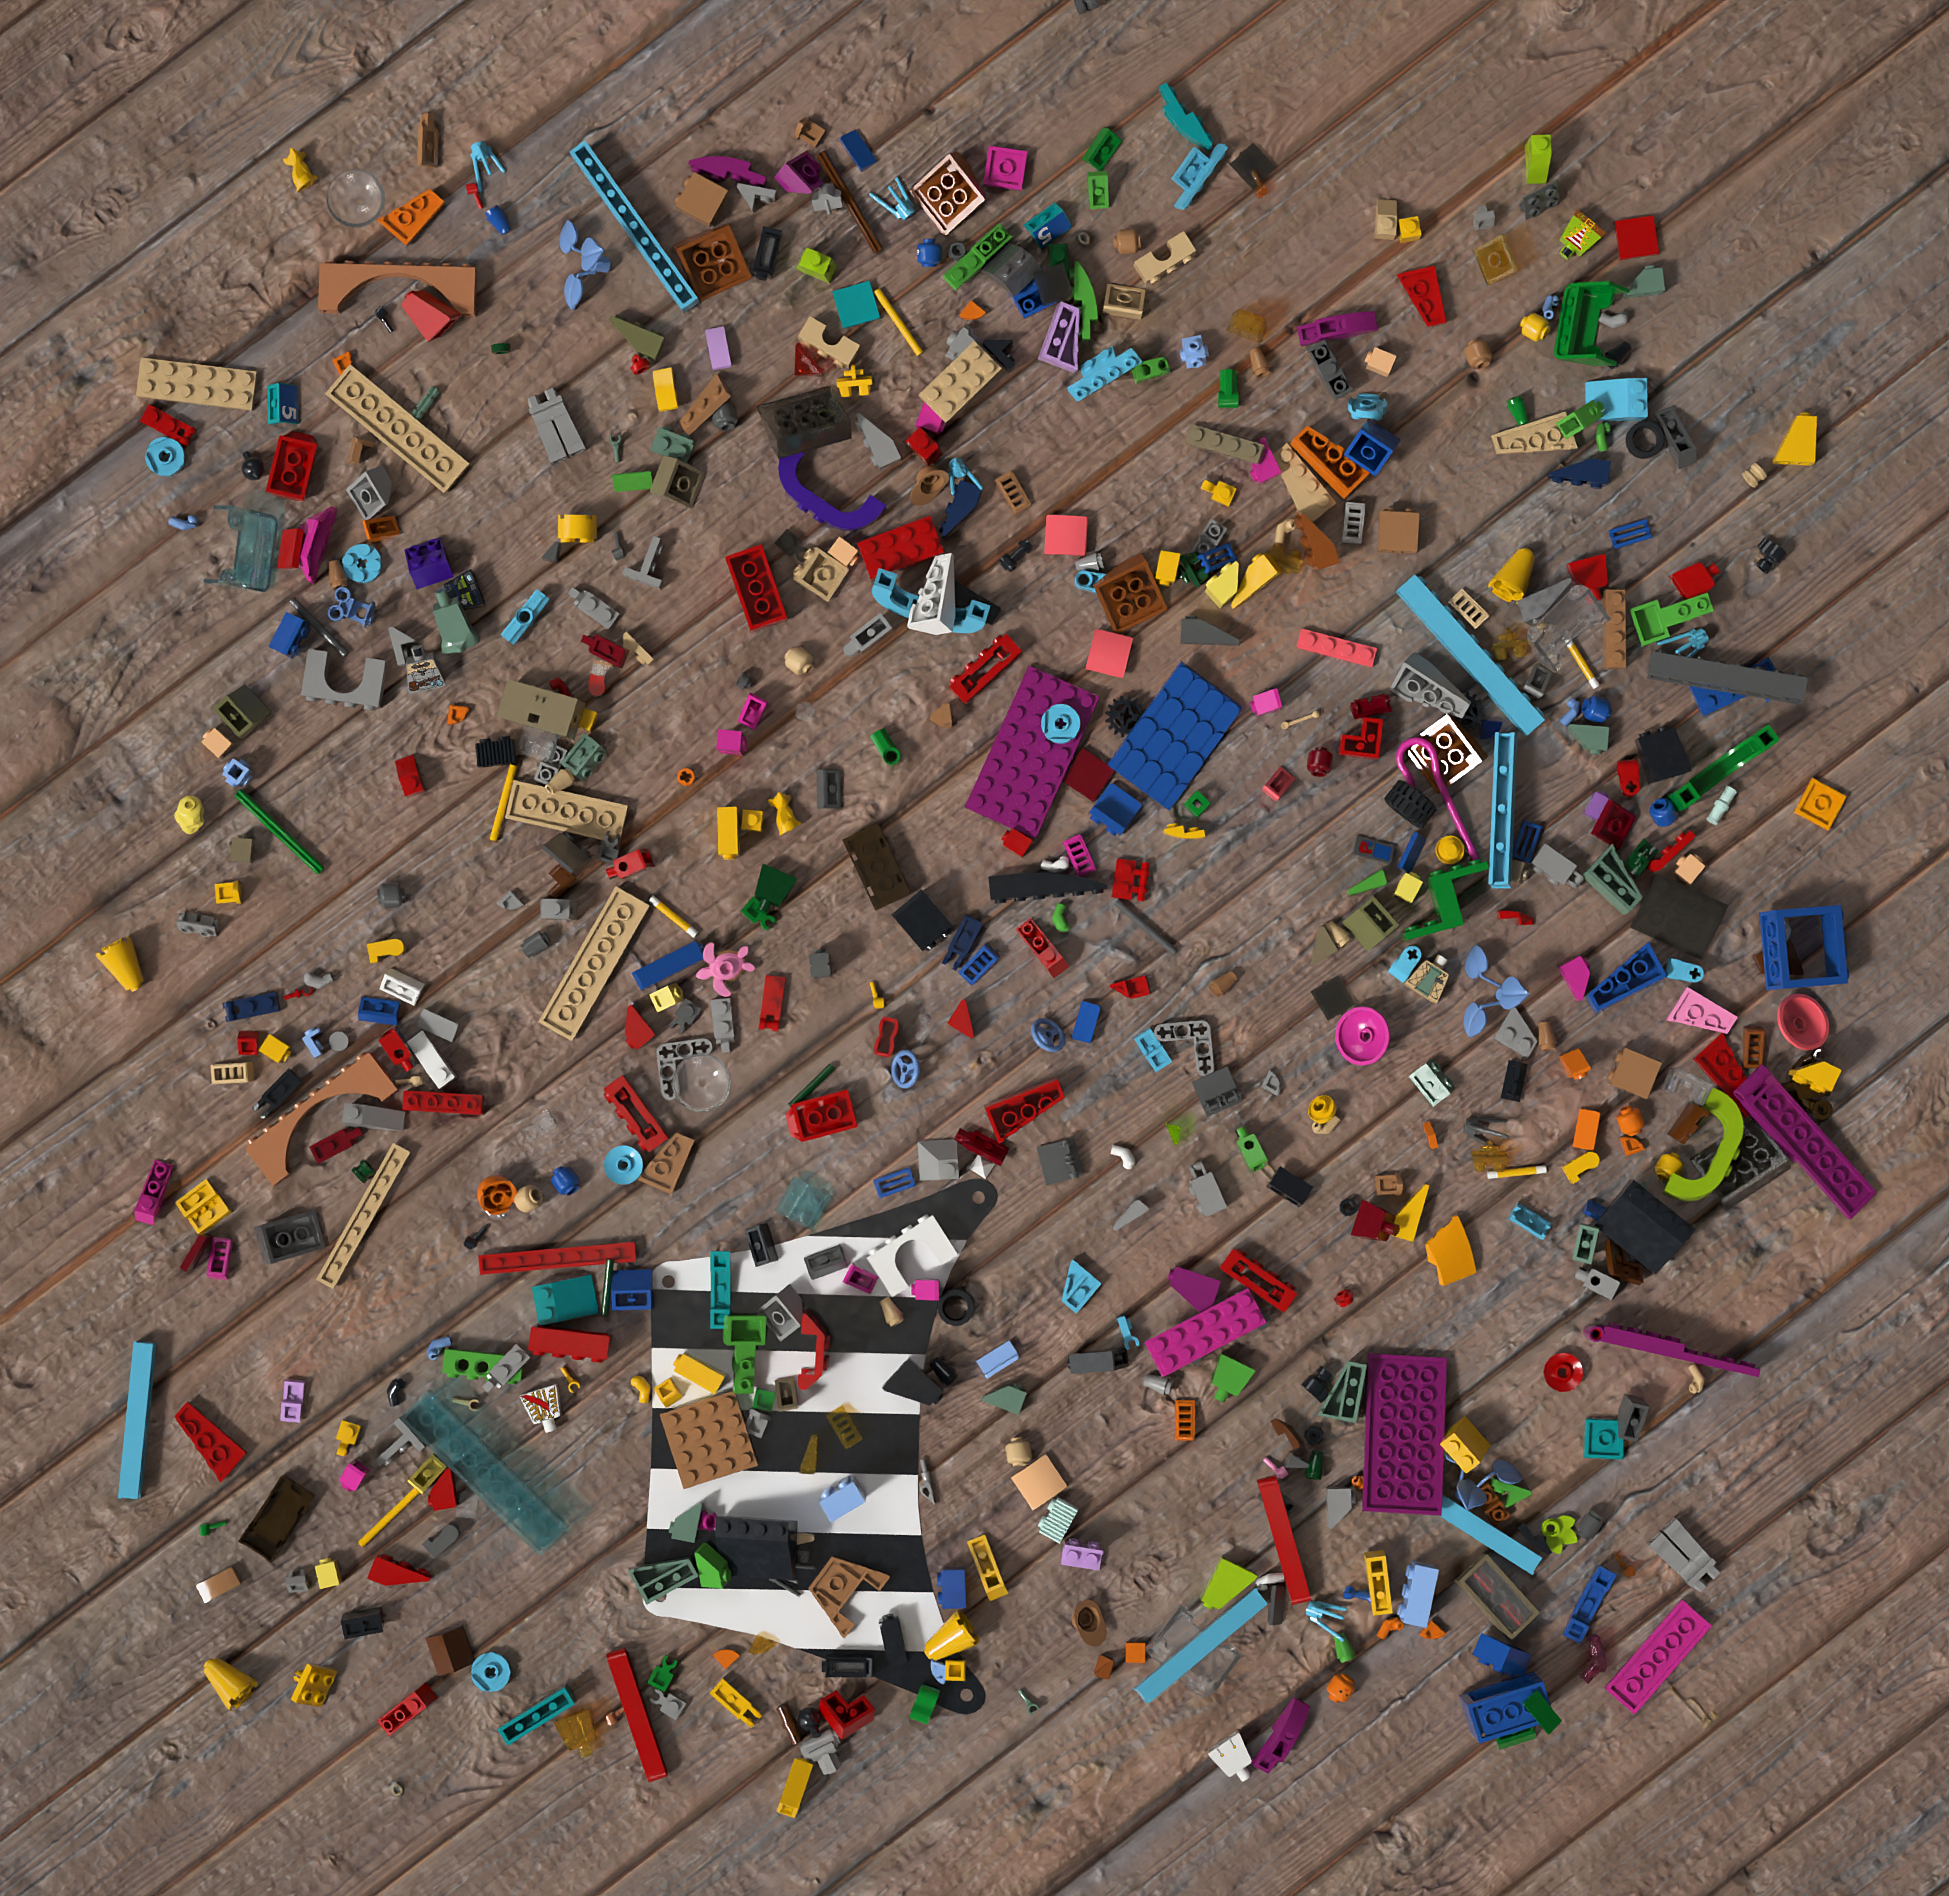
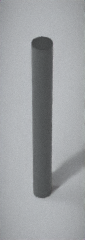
[289,597,349,658]
[1114,899,1178,955]

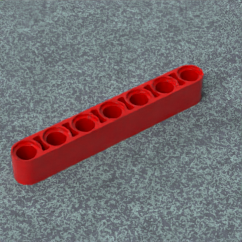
[1257,1474,1311,1605]
[606,1647,668,1783]

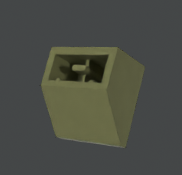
[213,685,271,739]
[1342,896,1399,952]

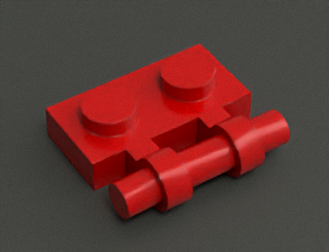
[1112,859,1151,902]

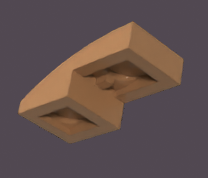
[196,1566,242,1603]

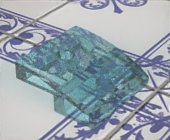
[775,1176,831,1231]

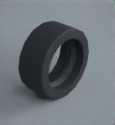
[1625,420,1664,459]
[937,1288,974,1326]

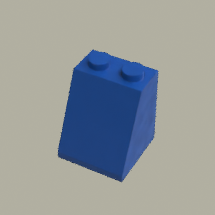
[1343,418,1401,477]

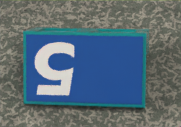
[1024,202,1072,249]
[267,383,299,425]

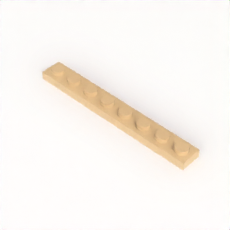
[316,1143,411,1289]

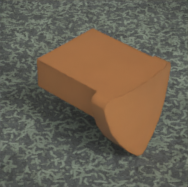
[795,117,826,148]
[347,438,375,465]
[930,703,952,728]
[1375,1172,1403,1196]

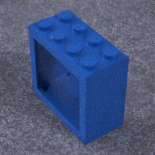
[1759,905,1849,990]
[1459,1671,1552,1744]

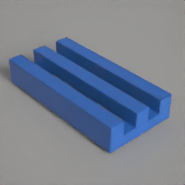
[1608,519,1652,550]
[1197,543,1237,574]
[1512,820,1542,863]
[873,1167,916,1199]

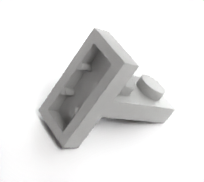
[623,536,664,590]
[375,1416,427,1467]

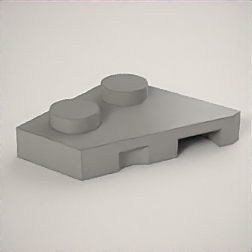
[1493,1008,1538,1058]

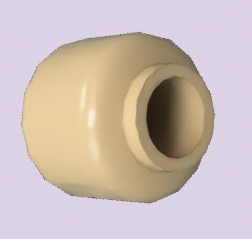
[784,646,814,675]
[514,1185,543,1213]
[1005,1437,1032,1467]

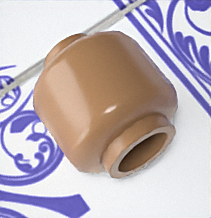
[1113,229,1142,255]
[1464,339,1493,369]

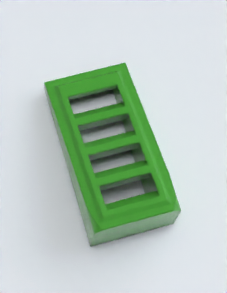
[1347,869,1387,896]

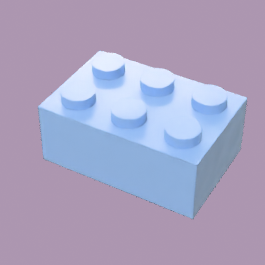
[819,1476,867,1522]
[1397,1560,1439,1628]

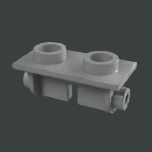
[176,912,219,937]

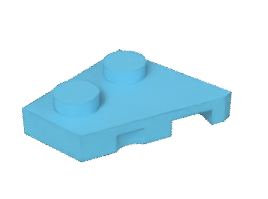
[1061,1259,1102,1314]

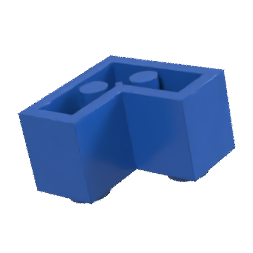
[937,1567,966,1609]
[1472,1633,1532,1677]

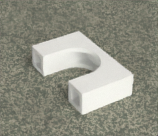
[867,1214,958,1297]

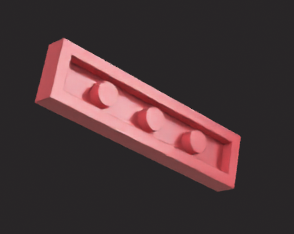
[1296,629,1377,668]

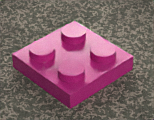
[983,146,1027,191]

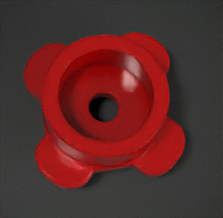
[1334,1289,1354,1307]

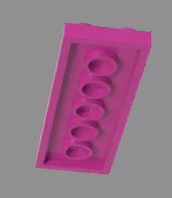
[1144,1288,1267,1378]
[1604,1599,1712,1715]

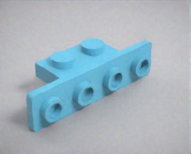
[1171,143,1228,210]
[1067,346,1142,402]

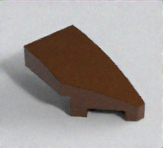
[1270,1418,1303,1450]

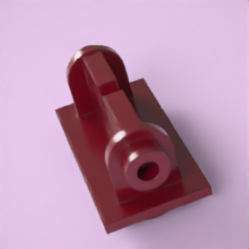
[1350,693,1392,720]

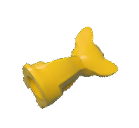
[283,147,318,192]
[768,792,802,836]

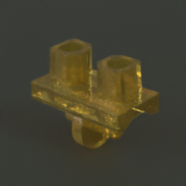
[1268,544,1302,578]
[1490,628,1528,661]
[1471,1140,1509,1172]

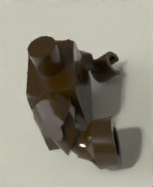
[1781,1047,1833,1119]

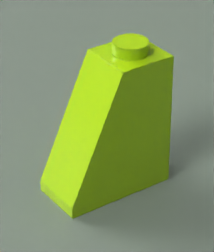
[1525,135,1551,184]
[1200,1556,1257,1610]

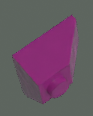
[774,151,823,194]

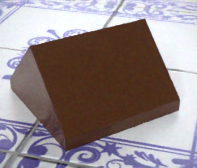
[426,1626,475,1676]

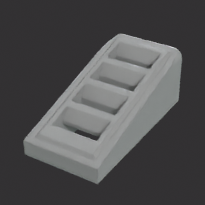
[1342,502,1365,544]
[1112,1199,1149,1231]

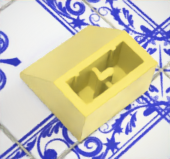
[1205,561,1239,609]

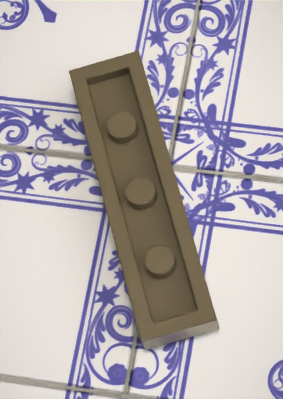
[1185,424,1265,465]

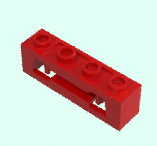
[949,634,1022,705]
[603,1075,669,1152]
[402,1091,485,1115]
[1218,1248,1297,1313]

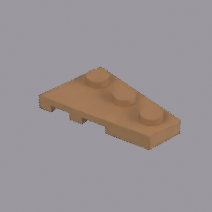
[679,373,731,435]
[637,1133,695,1194]

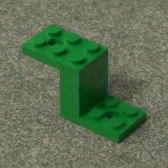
[1401,859,1489,941]

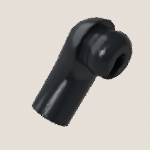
[387,1378,405,1407]

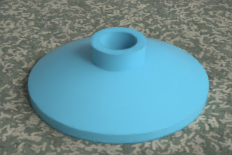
[604,1145,643,1185]

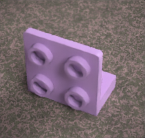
[1061,1538,1104,1571]

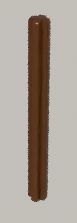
[817,150,883,253]

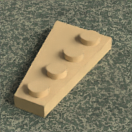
[1491,411,1578,455]

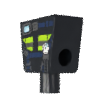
[436,569,486,610]

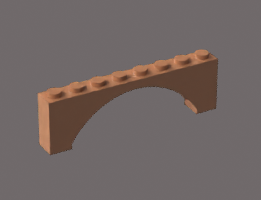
[318,260,478,317]
[245,1052,400,1186]

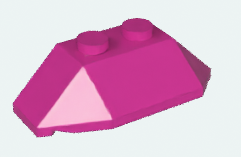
[299,506,338,584]

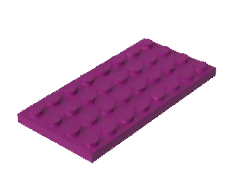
[965,666,1100,839]
[1362,1353,1447,1516]

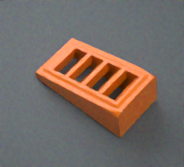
[1174,1400,1195,1441]

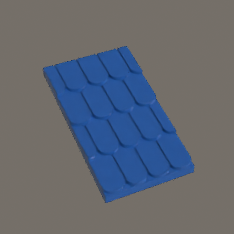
[1108,661,1242,810]

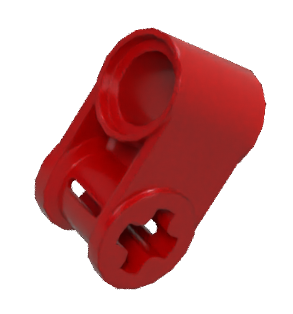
[1617,759,1640,798]

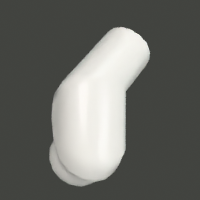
[1040,856,1070,874]

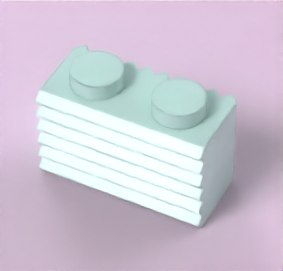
[1038,1496,1079,1544]

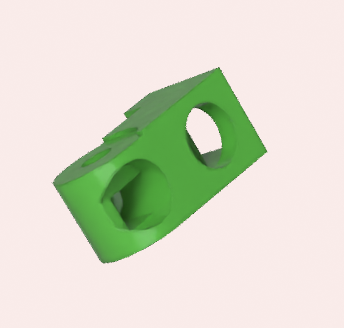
[1131,357,1171,384]

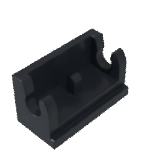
[1266,1166,1313,1208]
[340,1607,384,1639]

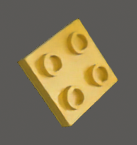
[291,1663,338,1707]

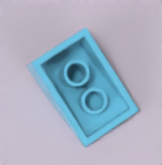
[1585,378,1648,421]

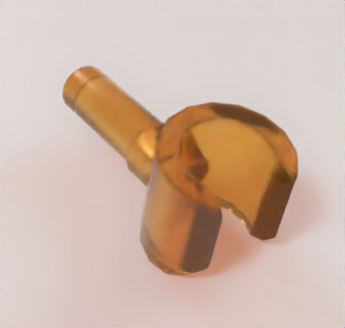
[1251,170,1268,198]
[1614,1553,1636,1577]

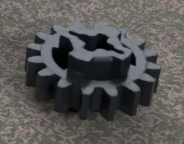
[1442,691,1485,733]
[1105,695,1145,738]

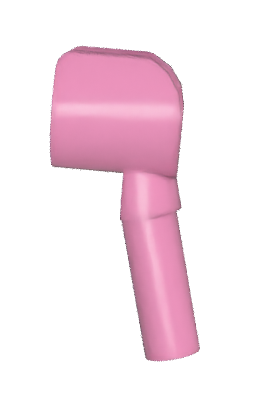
[1263,1457,1288,1479]

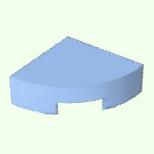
[931,1659,946,1684]

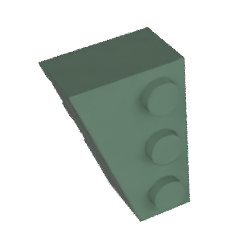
[1582,844,1643,915]
[1318,1360,1368,1423]
[628,1556,699,1605]

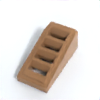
[995,470,1031,515]

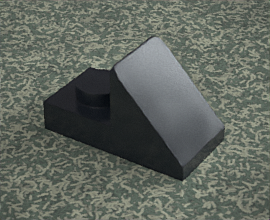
[983,339,1015,373]

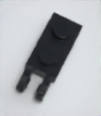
[252,1068,303,1120]

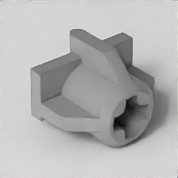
[812,184,843,215]

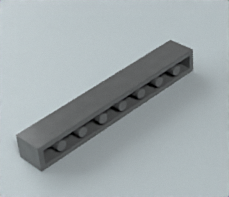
[1646,650,1808,705]

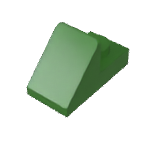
[1087,171,1109,209]
[1490,1477,1532,1507]

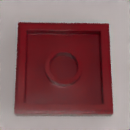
[1062,748,1115,802]
[1591,799,1636,851]
[180,1233,213,1272]

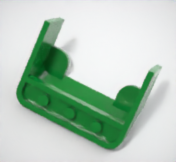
[1554,281,1630,366]

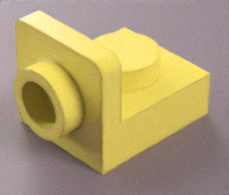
[650,983,684,1012]

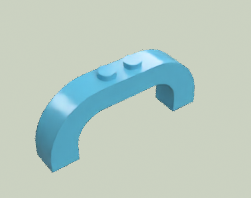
[872,568,990,633]

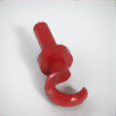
[283,986,313,1000]

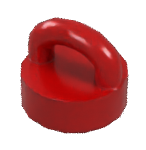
[630,354,650,375]

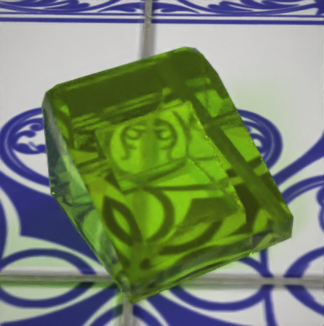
[1165,1124,1181,1145]

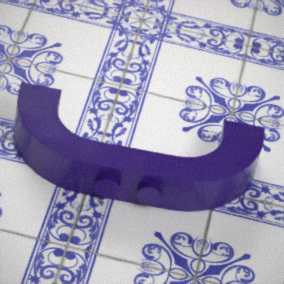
[778,440,886,531]

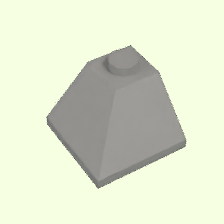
[346,465,392,520]
[918,1139,959,1180]
[756,1284,803,1342]

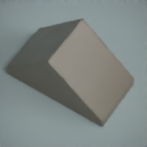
[1309,926,1338,965]
[775,1377,799,1412]

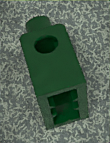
[1048,244,1069,282]
[755,864,797,914]

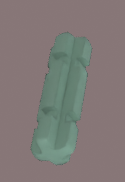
[411,386,440,421]

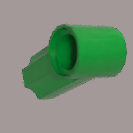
[1218,369,1238,408]
[870,728,901,767]

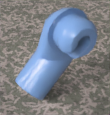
[1542,295,1559,319]
[168,515,198,530]
[1560,698,1580,727]
[427,1336,452,1360]

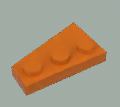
[377,189,445,246]

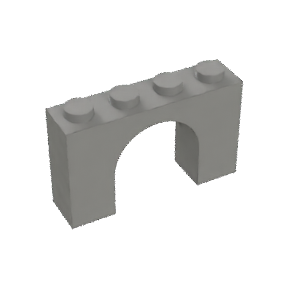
[301,649,388,711]

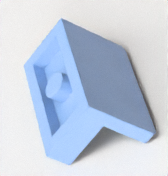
[976,1340,1020,1379]

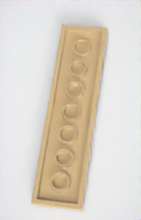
[325,364,470,494]
[538,886,650,1041]

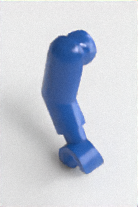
[1343,1586,1371,1604]

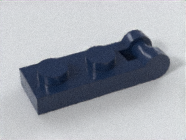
[222,992,281,1022]

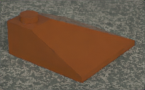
[909,151,986,236]
[673,224,752,302]
[1093,553,1168,634]
[1406,714,1488,794]

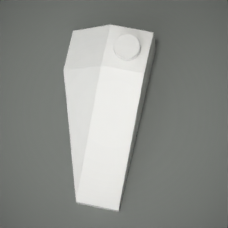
[907,553,955,635]

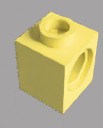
[1393,872,1423,903]
[315,1557,342,1589]

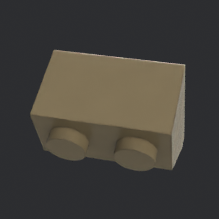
[650,456,705,509]

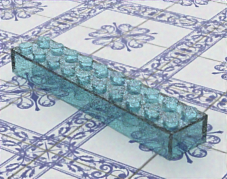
[400,1389,569,1557]

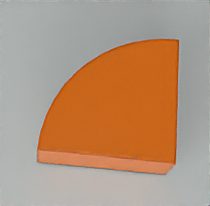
[959,300,986,320]
[332,351,352,375]
[447,705,470,725]
[1423,1121,1438,1149]
[1619,1137,1645,1156]
[1418,1619,1446,1639]
[713,1649,740,1669]

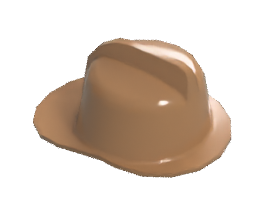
[910,463,949,506]
[1071,1599,1107,1647]

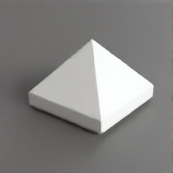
[969,1155,995,1179]

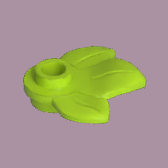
[1541,1515,1578,1554]

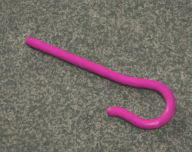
[1396,737,1479,861]

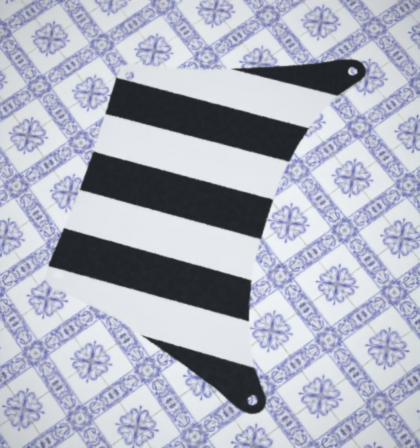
[643,1179,997,1714]

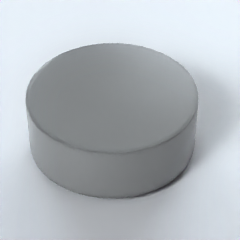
[329,1032,349,1051]

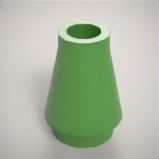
[1333,1632,1356,1663]

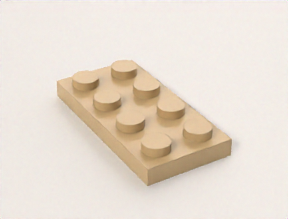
[919,341,1002,423]

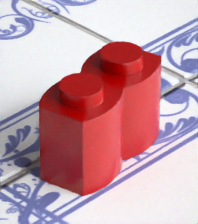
[874,1016,899,1058]

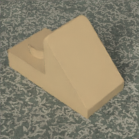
[623,632,655,667]

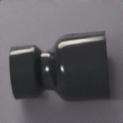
[1756,537,1787,574]
[1301,1366,1332,1403]

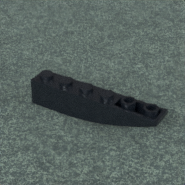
[988,873,1107,904]

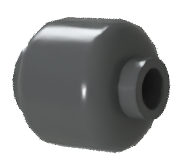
[711,402,738,431]
[377,882,406,909]

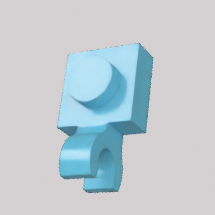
[1116,1315,1139,1350]

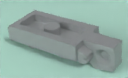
[568,587,620,630]
[710,998,735,1053]
[483,1344,531,1392]

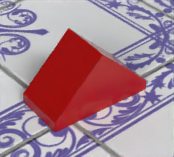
[947,999,974,1038]

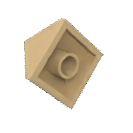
[1103,283,1146,320]

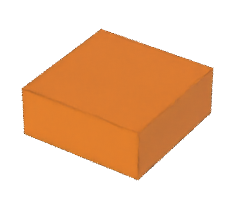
[1125,1642,1145,1663]

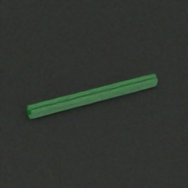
[234,789,325,874]

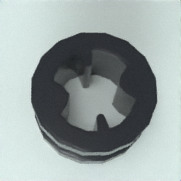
[1339,1198,1357,1216]

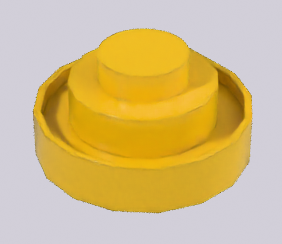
[1435,836,1464,864]
[1308,1095,1337,1124]

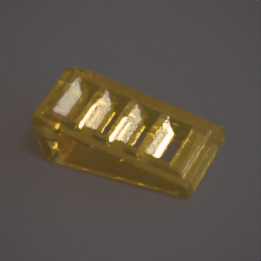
[826,1405,863,1449]
[799,1433,818,1474]

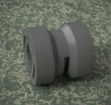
[1074,0,1098,15]

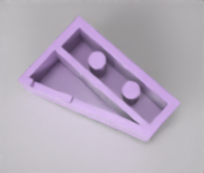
[1038,302,1079,373]

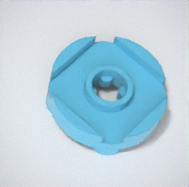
[1348,393,1387,421]
[145,437,185,477]
[342,544,382,583]
[1041,704,1081,744]
[471,1651,511,1692]

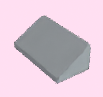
[417,1008,460,1042]

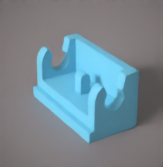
[1507,1202,1551,1240]

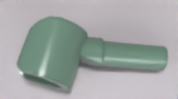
[609,434,622,462]
[1018,1688,1039,1715]

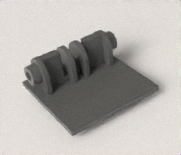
[1519,180,1560,220]
[1192,1066,1242,1117]
[1037,1138,1084,1185]

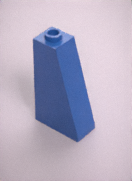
[632,941,704,991]

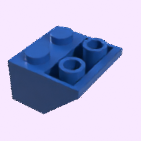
[1009,267,1059,319]
[268,612,310,659]
[611,1269,653,1311]

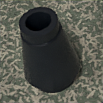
[1604,341,1632,369]
[930,1357,958,1386]

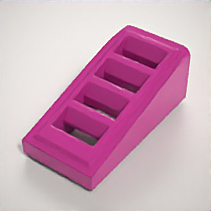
[1062,834,1096,877]
[206,1237,233,1280]

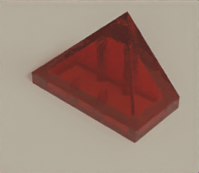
[794,342,825,377]

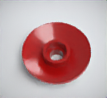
[1543,1353,1583,1392]

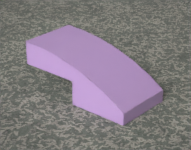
[705,326,732,371]
[280,1379,305,1423]

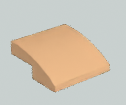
[1011,1454,1068,1510]

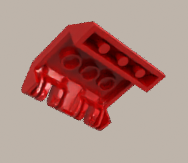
[798,1310,831,1390]

